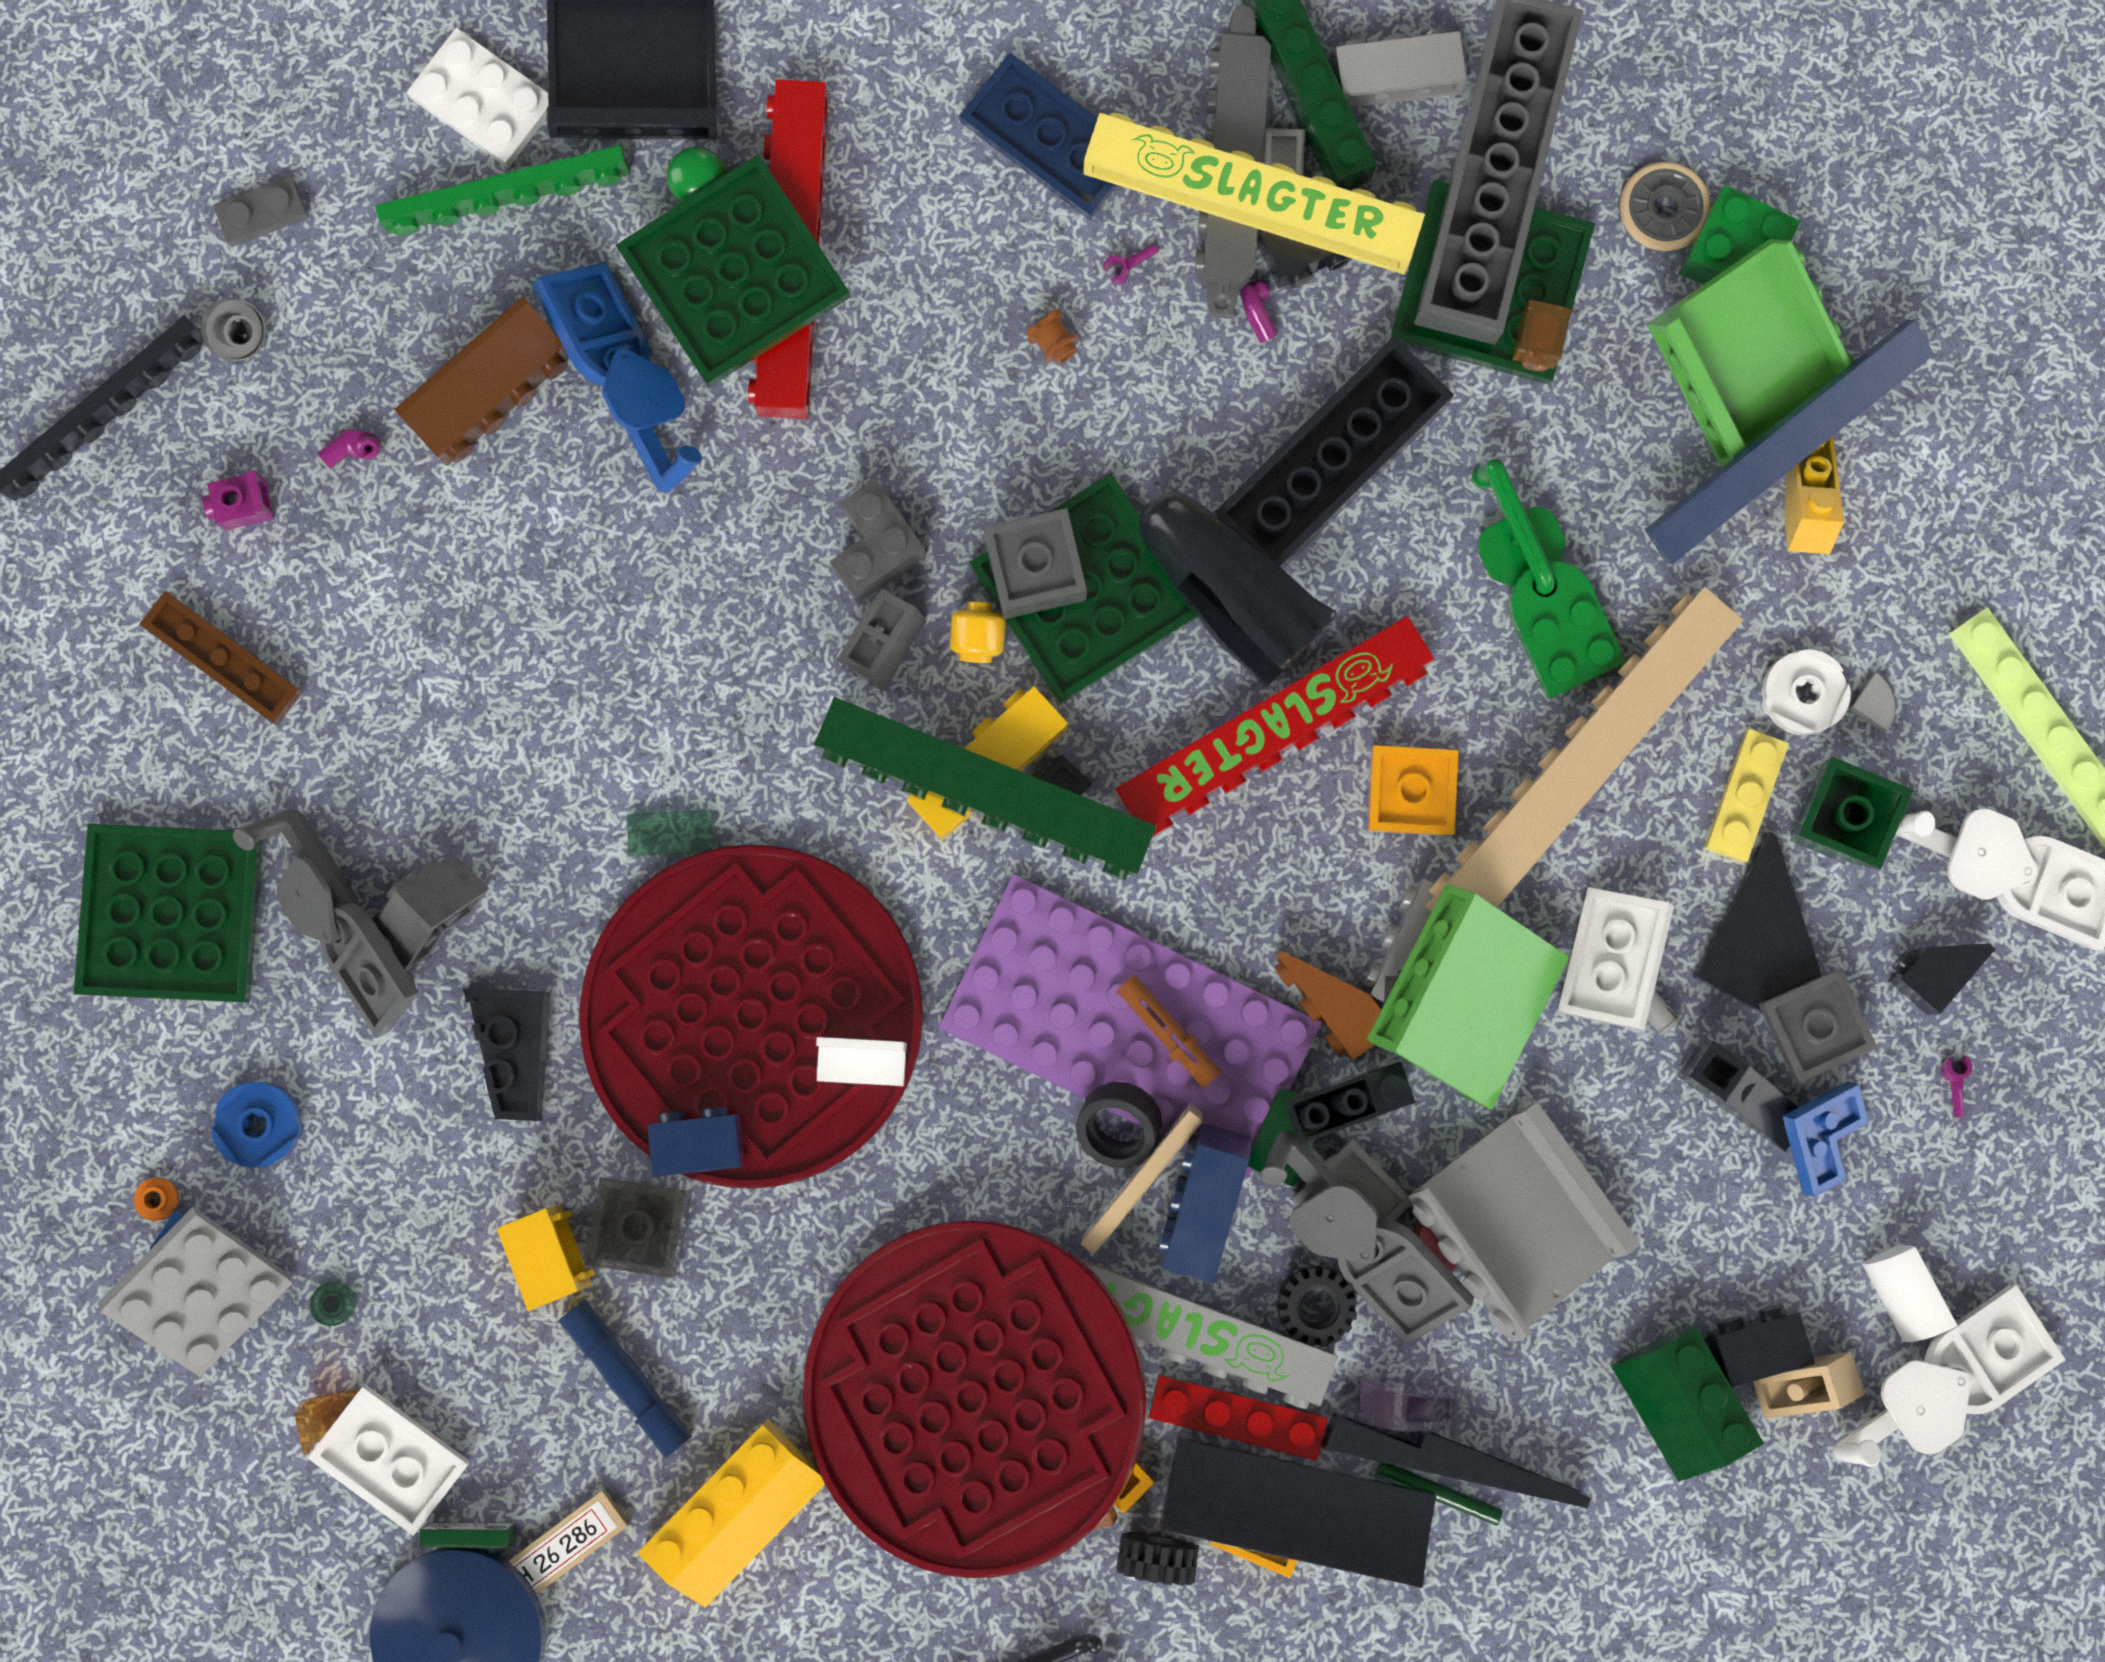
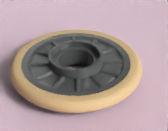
[1620,162,1711,251]

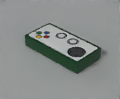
[419,1523,516,1548]

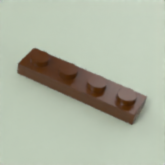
[139,591,303,726]

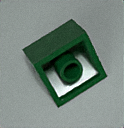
[1790,757,1914,870]

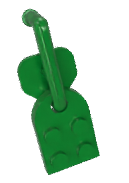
[1472,459,1626,699]

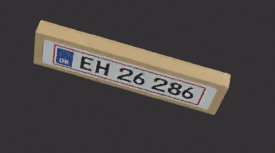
[1081,1103,1203,1254]
[508,1489,630,1594]

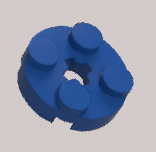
[212,1082,303,1168]

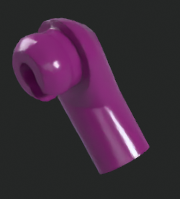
[1240,280,1278,343]
[317,429,381,469]

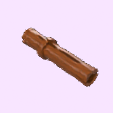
[1116,974,1222,1089]

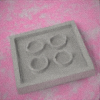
[98,1207,293,1377]

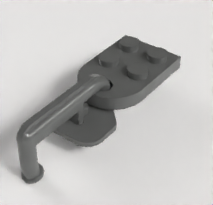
[233,810,419,1038]
[1260,1130,1474,1345]

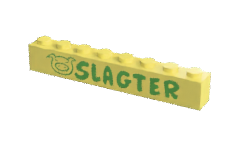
[1084,113,1425,275]

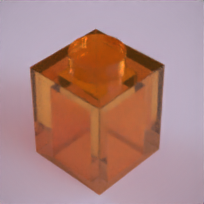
[1512,300,1571,371]

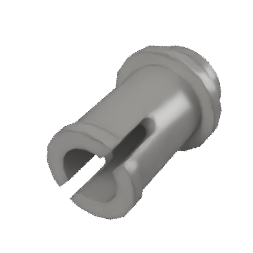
[1647,985,1681,1036]

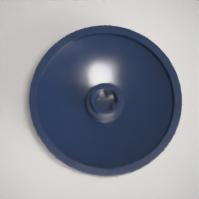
[370,1547,546,1662]

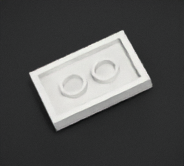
[406,28,548,168]
[1558,887,1674,1031]
[308,1384,470,1536]

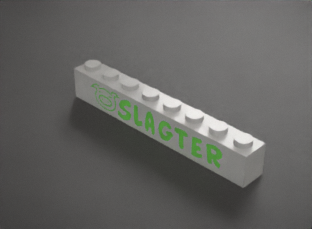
[1080,1258,1338,1409]

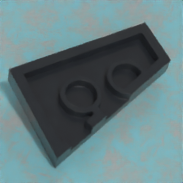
[463,988,550,1121]

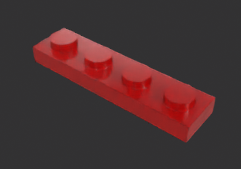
[1148,1374,1328,1461]

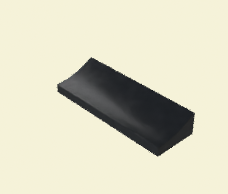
[1159,1437,1437,1588]

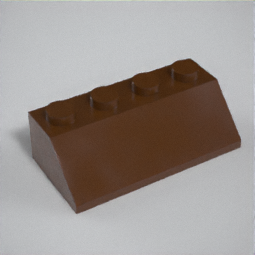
[394,296,569,466]

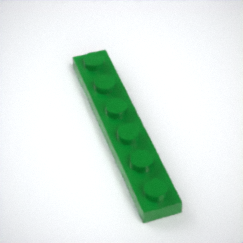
[375,145,630,236]

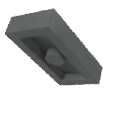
[213,176,309,247]

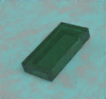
[627,810,715,857]

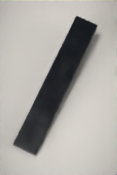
[1322,1412,1591,1508]

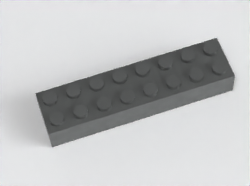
[1414,0,1583,345]

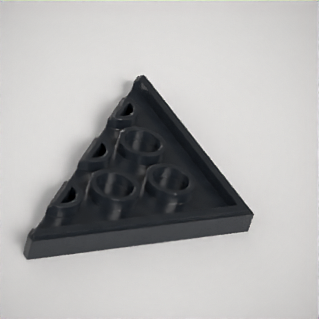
[1693,832,1822,1014]

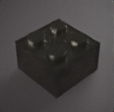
[585,1175,693,1278]

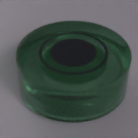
[310,1281,357,1326]

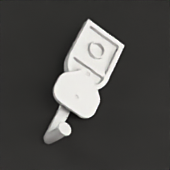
[1896,809,2105,950]
[1832,1285,2065,1467]

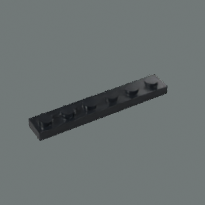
[0,315,204,501]

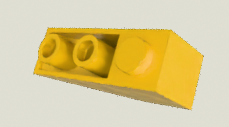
[1784,436,1844,554]

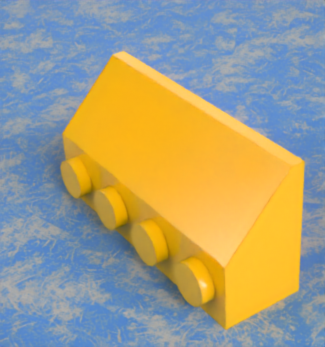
[638,1419,825,1608]

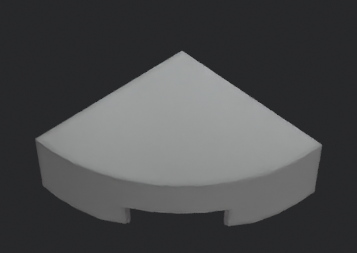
[1848,673,1895,733]

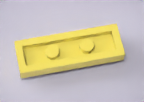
[1704,729,1789,863]

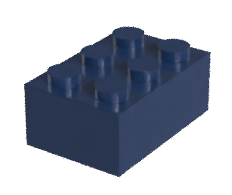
[1158,1123,1253,1284]

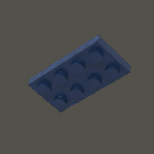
[959,53,1118,220]

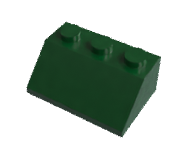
[1610,1323,1764,1482]

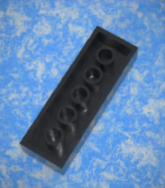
[1214,336,1454,569]

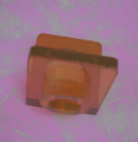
[294,1388,360,1455]

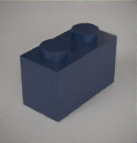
[647,1107,745,1177]

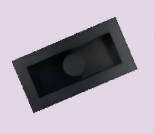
[1888,943,1996,1015]

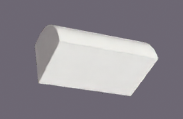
[1862,1244,1958,1342]

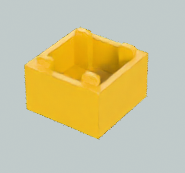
[496,1205,596,1311]

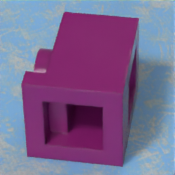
[202,470,274,531]

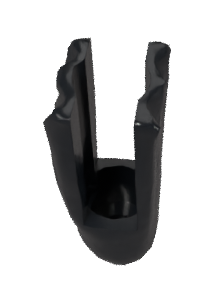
[1139,492,1337,686]

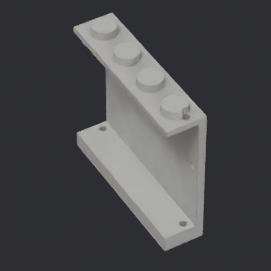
[1407,1102,1641,1341]

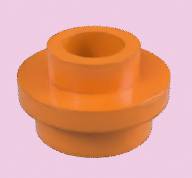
[134,1177,179,1221]

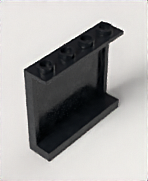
[547,0,717,139]

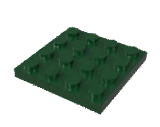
[615,155,851,388]
[1389,180,1595,385]
[969,473,1198,705]
[73,824,262,1003]

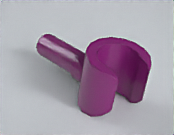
[1103,243,1159,285]
[1940,1056,1973,1117]

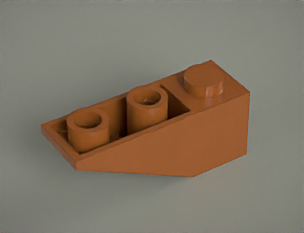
[1273,951,1381,1060]

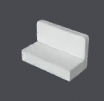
[816,1037,907,1086]

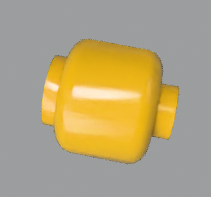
[949,601,1006,663]

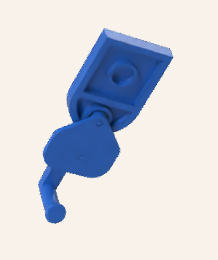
[532,262,702,493]

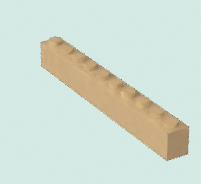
[1425,587,1743,912]

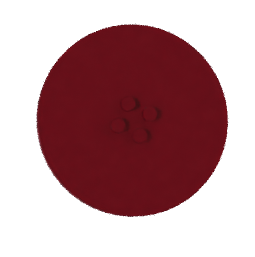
[579,845,923,1189]
[803,1220,1146,1578]

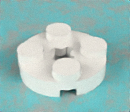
[1761,649,1851,736]

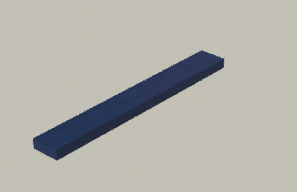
[1644,319,1935,565]

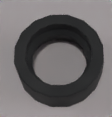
[1075,1082,1162,1168]

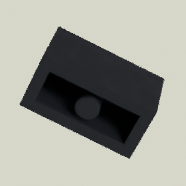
[1706,1304,1815,1387]

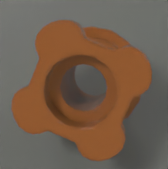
[1026,308,1079,365]

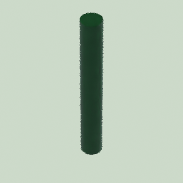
[1374,1462,1503,1526]

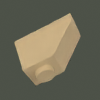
[1753,1351,1865,1419]

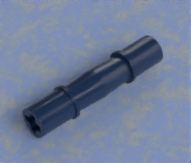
[558,1299,692,1458]

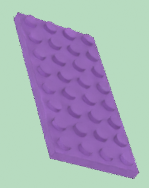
[938,874,1321,1178]

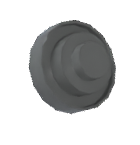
[201,297,266,362]

